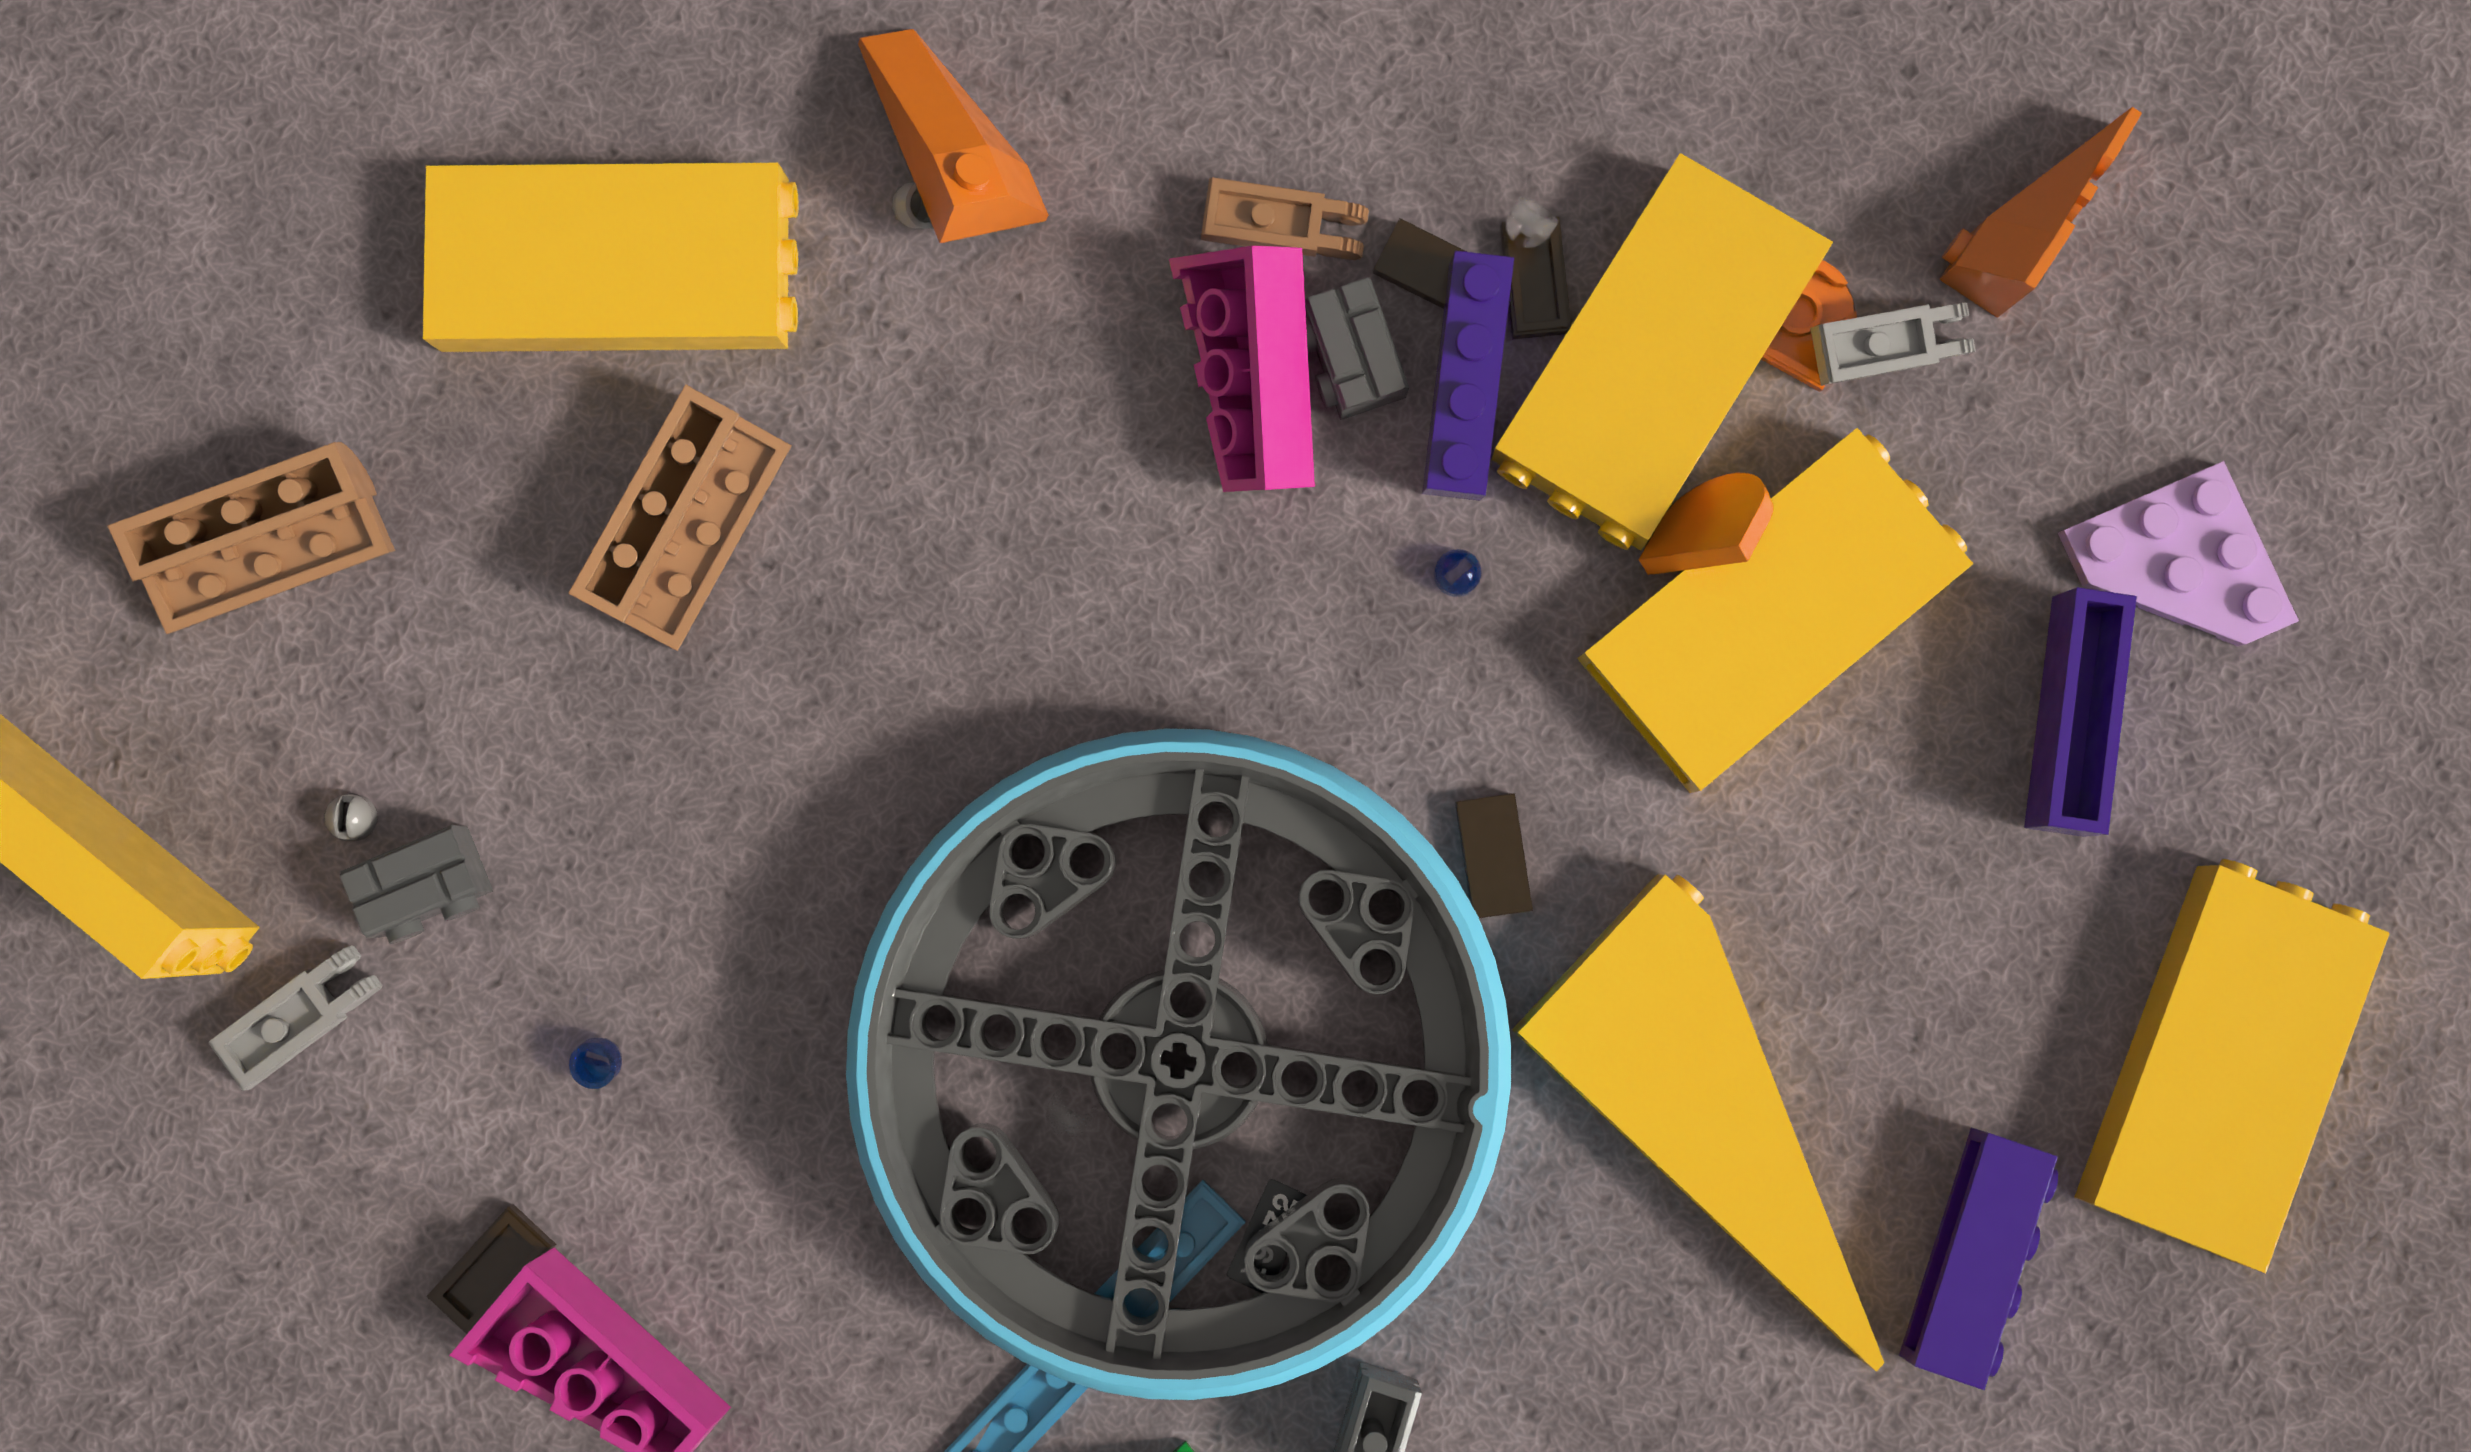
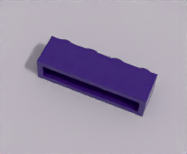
[1422,251,1514,501]
[2024,587,2137,837]
[1899,1127,2058,1391]

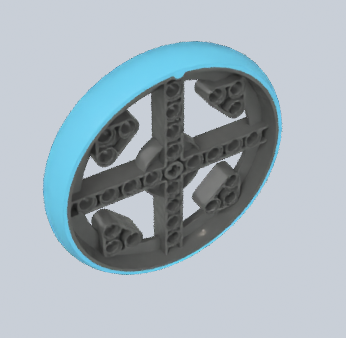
[846,729,1511,1400]

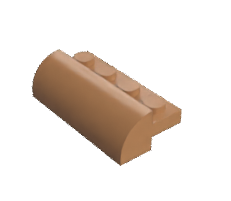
[568,384,792,651]
[107,442,395,634]

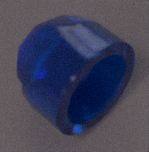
[1434,549,1482,597]
[569,1037,622,1089]

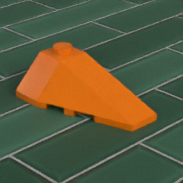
[858,29,1049,243]
[1939,107,2142,318]

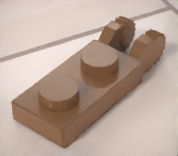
[1201,177,1369,260]

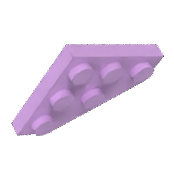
[2058,461,2299,646]

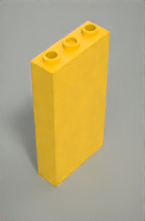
[1492,153,1833,551]
[423,162,799,352]
[1577,428,1974,793]
[0,714,260,979]
[2074,859,2390,1274]

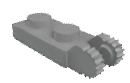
[1810,302,1976,386]
[208,945,383,1091]

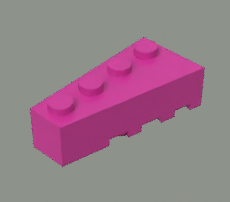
[1169,246,1315,492]
[449,1248,731,1452]

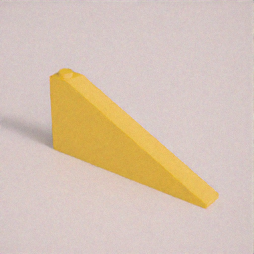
[1512,874,1885,1372]

